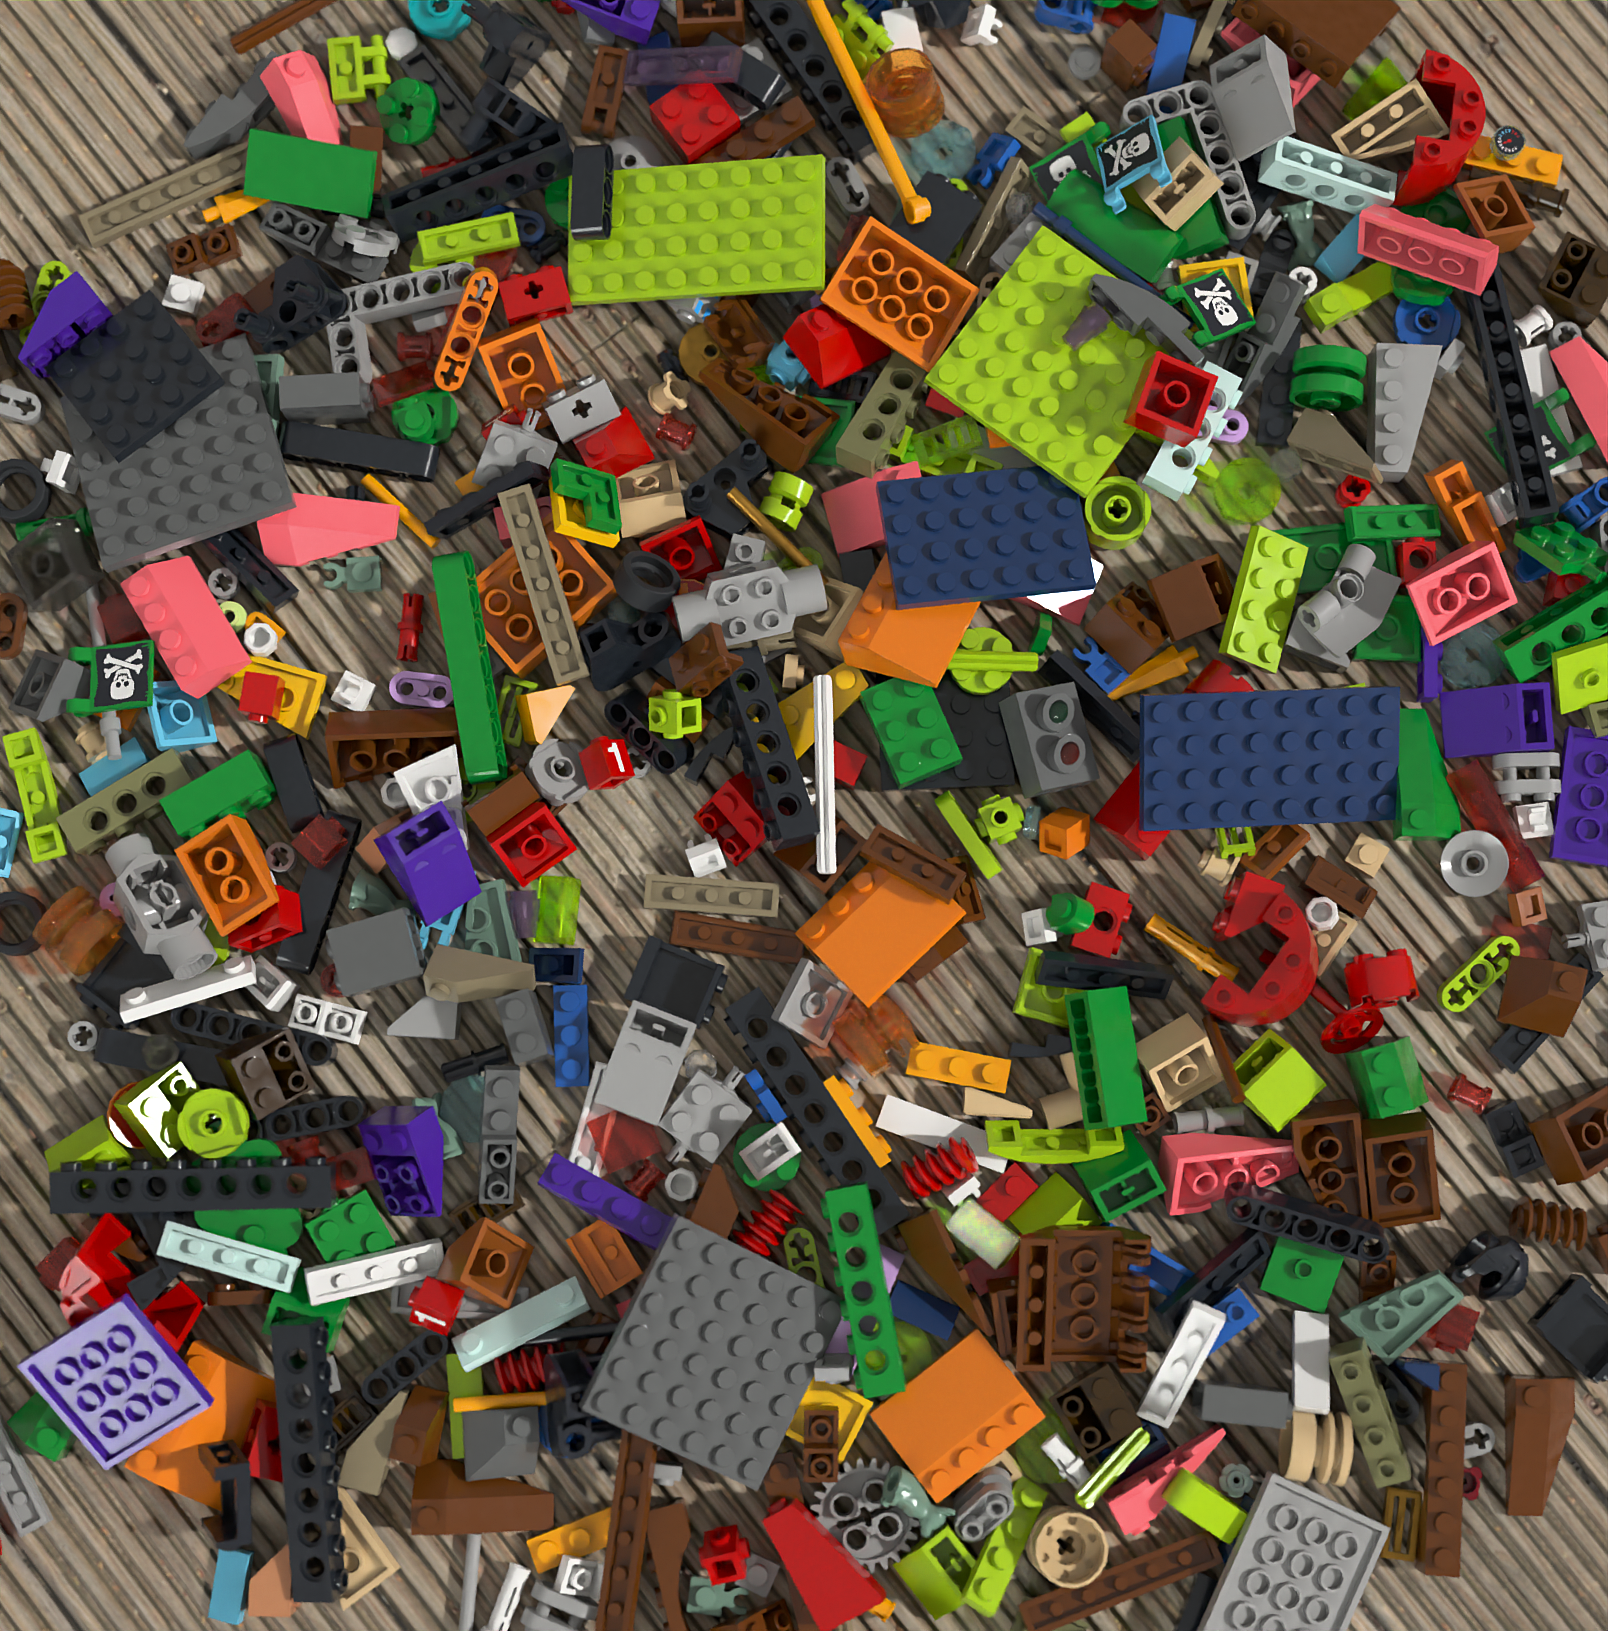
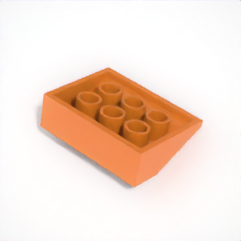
[819,216,980,373]
[476,512,619,679]
[838,551,981,688]
[795,861,966,1008]
[869,1327,1046,1504]
[124,1339,277,1511]

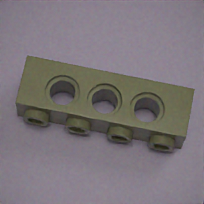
[835,351,931,479]
[56,748,195,856]
[1328,1337,1412,1489]

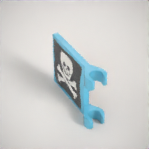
[1095,114,1173,214]

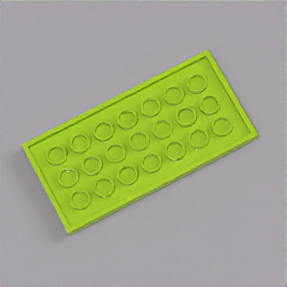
[568,154,825,306]

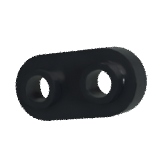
[1373,1360,1420,1425]

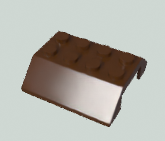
[1016,1225,1152,1373]

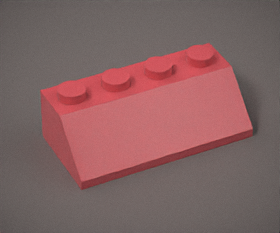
[1357,204,1499,296]
[120,556,252,699]

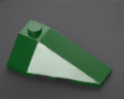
[1393,708,1461,841]

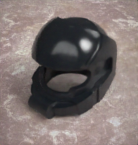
[1444,1230,1529,1302]

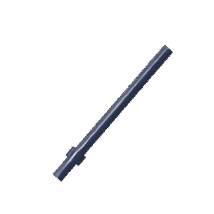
[1032,201,1195,330]

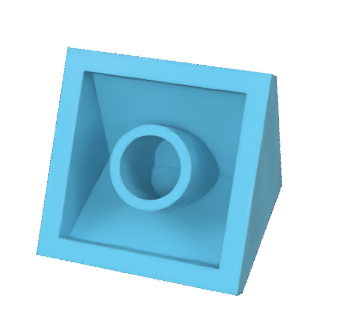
[147,680,218,753]

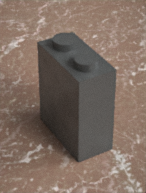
[279,372,376,425]
[325,908,427,997]
[494,988,555,1067]
[1191,1378,1293,1429]

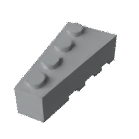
[1366,343,1443,483]

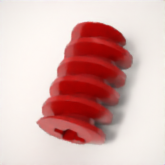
[901,1136,979,1199]
[732,1189,805,1257]
[494,1342,566,1394]

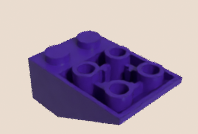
[561,0,662,46]
[18,271,114,380]
[1439,682,1555,759]
[373,801,482,927]
[358,1106,444,1217]

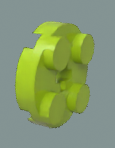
[949,627,1013,695]
[177,1088,250,1158]

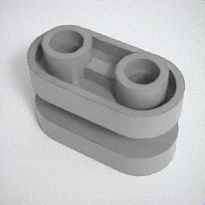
[1492,752,1561,803]
[953,1466,1014,1542]
[520,1579,598,1631]

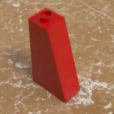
[762,1498,887,1631]

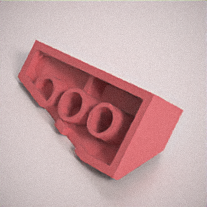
[1549,336,1608,465]
[257,493,400,567]

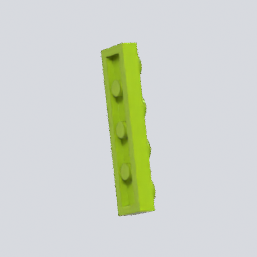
[960,1476,1048,1617]

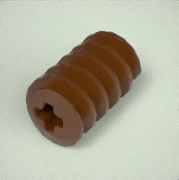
[0,258,35,331]
[1508,1195,1588,1251]

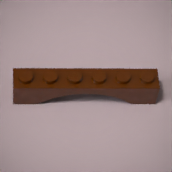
[1415,1359,1468,1578]
[645,1498,692,1631]

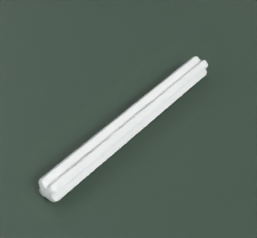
[813,675,836,874]

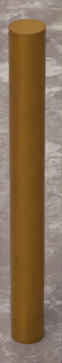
[726,487,829,586]

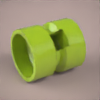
[759,471,814,532]

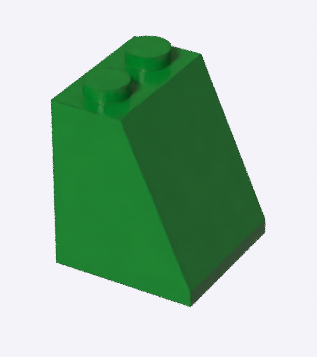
[1344,1036,1429,1119]

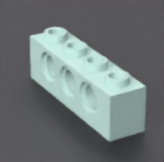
[1258,136,1397,215]
[1142,361,1243,502]

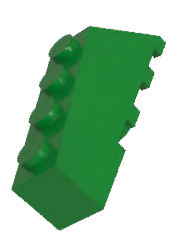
[6,1391,77,1462]

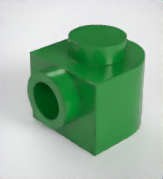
[394,398,435,443]
[1046,892,1095,935]

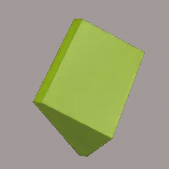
[1007,1172,1102,1235]

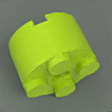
[1082,476,1151,550]

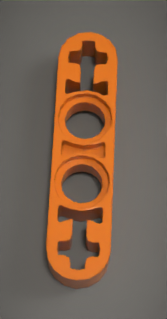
[434,267,498,391]

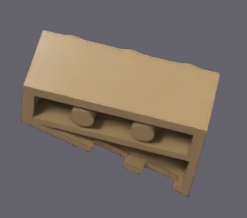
[1330,79,1449,163]

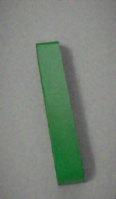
[432,550,508,785]

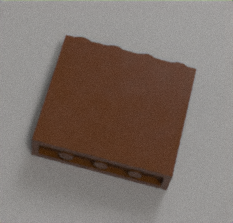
[1230,0,1401,89]

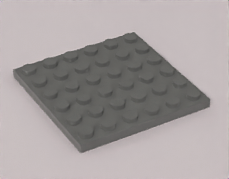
[60,333,297,573]
[578,1213,846,1491]

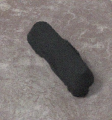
[1249,229,1295,317]

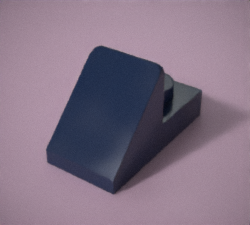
[528,948,584,985]

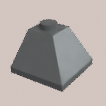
[8,649,91,722]
[462,1406,540,1481]

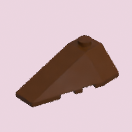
[698,357,840,474]
[1290,1099,1369,1236]
[894,1207,995,1337]
[1504,1375,1575,1516]
[411,1459,555,1535]

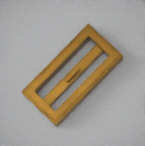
[1379,1486,1423,1562]

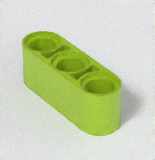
[1161,1467,1248,1545]

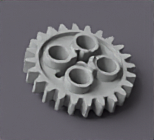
[810,1457,920,1573]

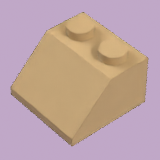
[616,459,686,538]
[1136,1013,1224,1113]

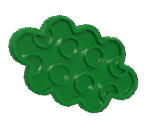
[186,1120,305,1255]

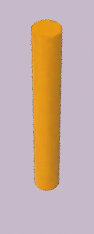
[361,474,441,549]
[453,1391,546,1412]

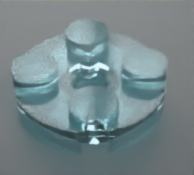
[911,120,976,180]
[1440,623,1505,689]

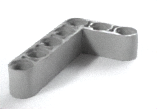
[1119,80,1256,240]
[327,262,486,384]

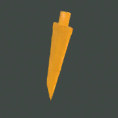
[202,189,271,224]
[1108,645,1199,701]

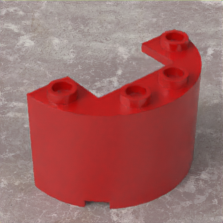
[1392,49,1486,206]
[1200,891,1319,1027]
[59,1213,205,1353]

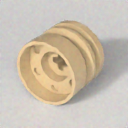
[1278,1410,1354,1487]
[1025,1505,1108,1588]

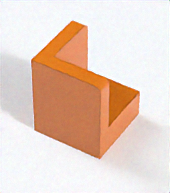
[1039,807,1090,860]

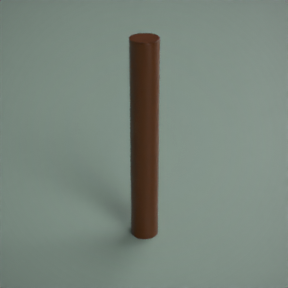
[1202,1015,1246,1103]

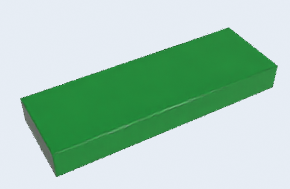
[1343,504,1442,541]

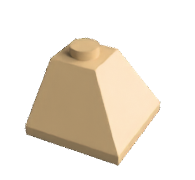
[793,576,863,662]

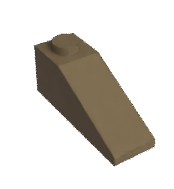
[1286,407,1384,485]
[423,944,536,1003]
[337,1388,411,1496]

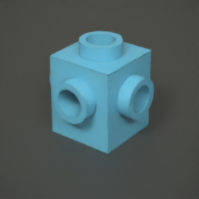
[765,340,811,392]

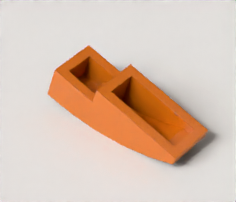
[1424,459,1507,553]

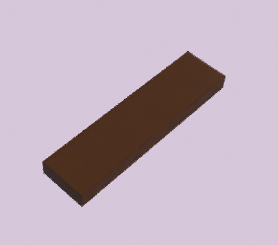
[669,911,805,966]

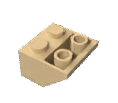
[1132,136,1224,232]

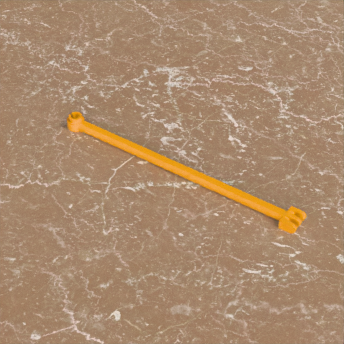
[806,0,931,225]

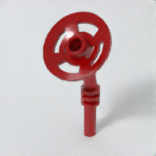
[1258,948,1384,1054]

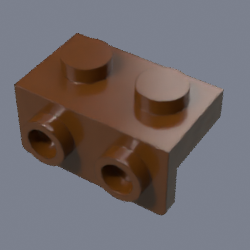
[669,622,744,698]

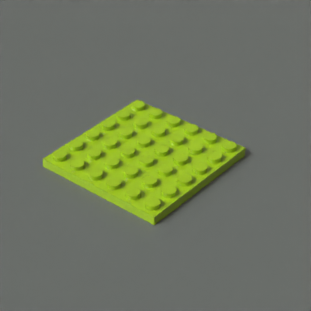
[924,225,1195,498]

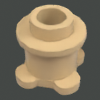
[648,371,691,415]
[75,721,107,765]
[1197,845,1241,887]

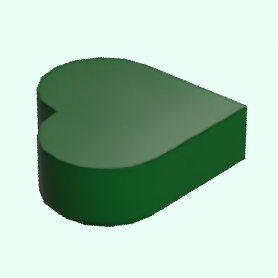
[1028,612,1052,657]

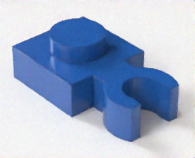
[966,132,1021,189]
[1071,636,1130,696]
[745,1068,787,1124]

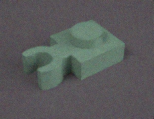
[323,556,382,593]
[687,1574,749,1616]

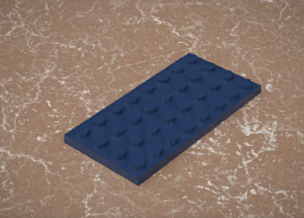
[1139,686,1400,831]

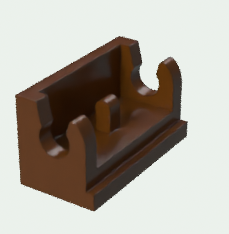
[703,295,775,370]
[461,763,540,837]
[1298,855,1378,921]
[986,1275,1018,1357]

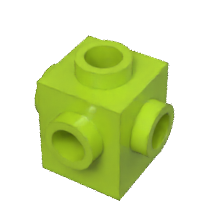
[649,689,702,739]
[974,795,1025,846]

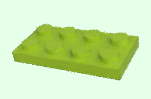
[1218,525,1308,674]

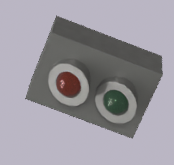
[999,682,1100,799]

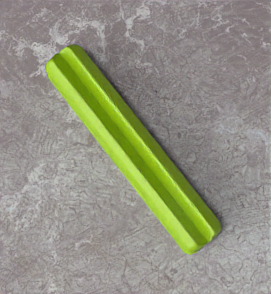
[947,650,1038,672]
[1075,1427,1150,1509]

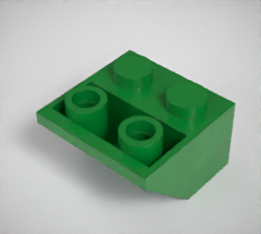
[1071,1129,1167,1223]
[261,1266,351,1353]

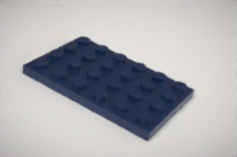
[876,466,1096,610]

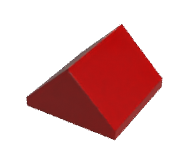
[639,515,722,581]

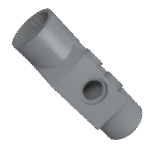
[672,559,827,646]
[105,833,218,980]

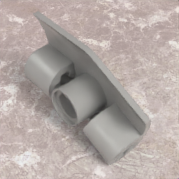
[1297,544,1402,658]

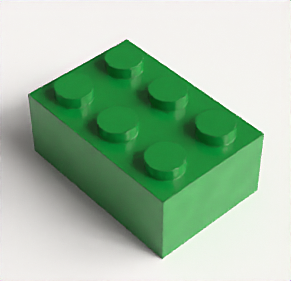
[860,678,963,790]
[159,749,278,840]

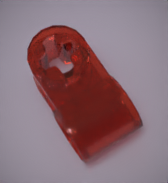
[196,293,257,347]

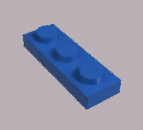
[553,984,590,1087]

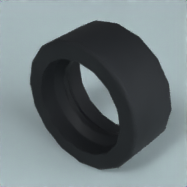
[0,458,52,524]
[613,551,681,613]
[0,891,50,956]

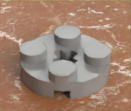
[332,214,399,257]
[525,739,589,806]

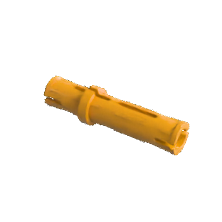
[1144,913,1240,981]

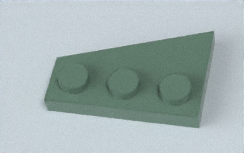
[464,879,522,962]
[1338,1269,1464,1365]

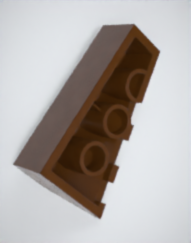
[325,707,463,789]

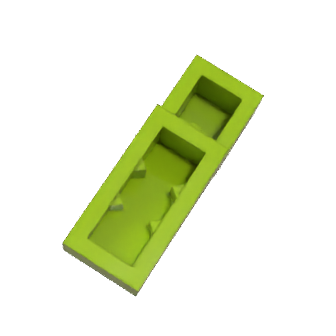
[1303,261,1393,334]

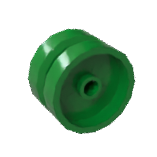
[1289,345,1367,412]

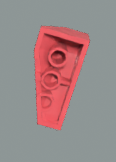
[260,50,344,145]
[1158,1133,1300,1216]
[1101,1424,1226,1536]

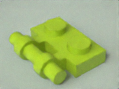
[820,0,894,84]
[327,35,391,105]

